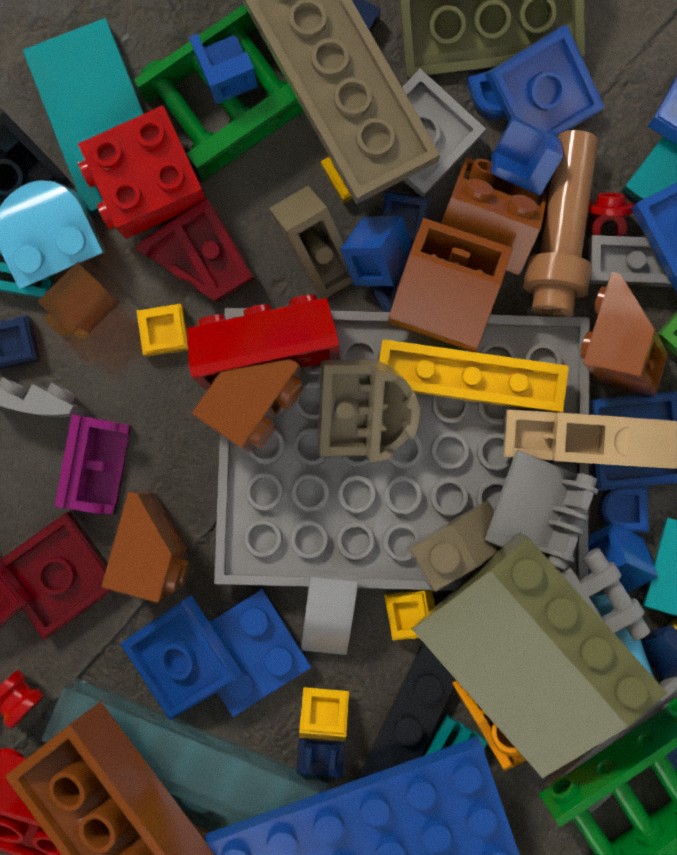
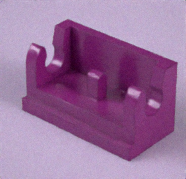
[54,414,132,514]

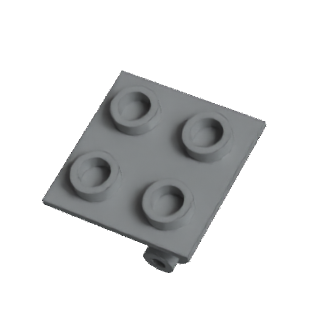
[485,450,599,570]

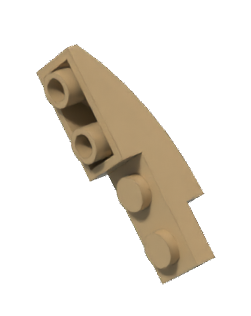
[503,410,677,469]

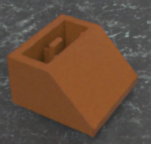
[441,157,549,275]
[387,218,513,352]
[581,272,669,398]
[191,359,304,453]

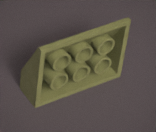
[398,0,585,77]
[412,533,667,778]

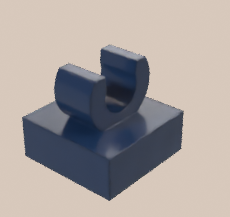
[296,738,345,778]

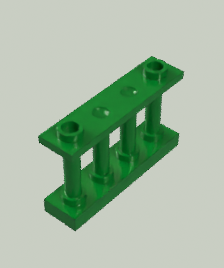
[134,4,304,182]
[539,697,677,855]

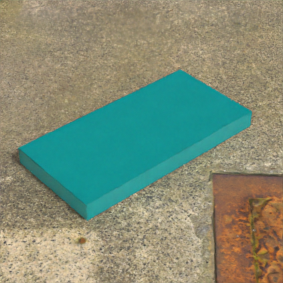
[23,18,144,217]

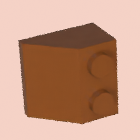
[101,491,190,603]

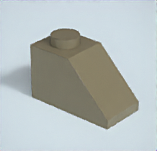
[269,186,353,299]
[407,500,503,592]

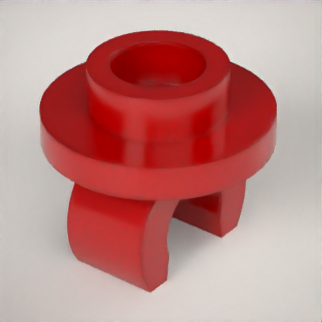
[588,192,634,236]

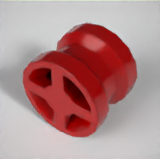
[0,669,45,730]

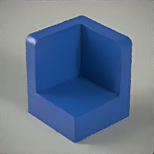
[189,33,258,104]
[491,118,564,196]
[340,215,412,286]
[588,522,658,593]

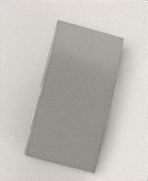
[0,377,85,418]
[301,569,358,655]

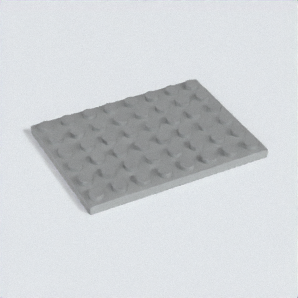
[214,308,590,591]

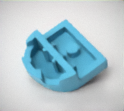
[0,181,106,289]

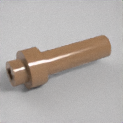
[523,130,598,317]

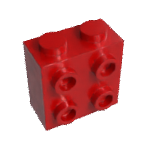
[78,105,206,239]

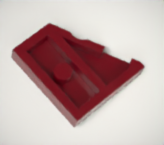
[135,199,256,302]

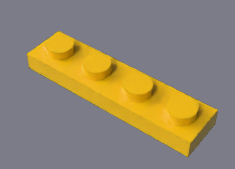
[379,339,569,413]

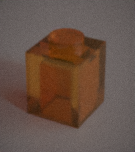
[38,263,120,340]

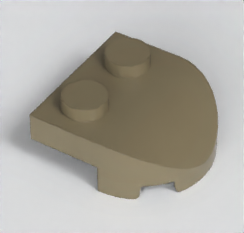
[317,360,420,463]

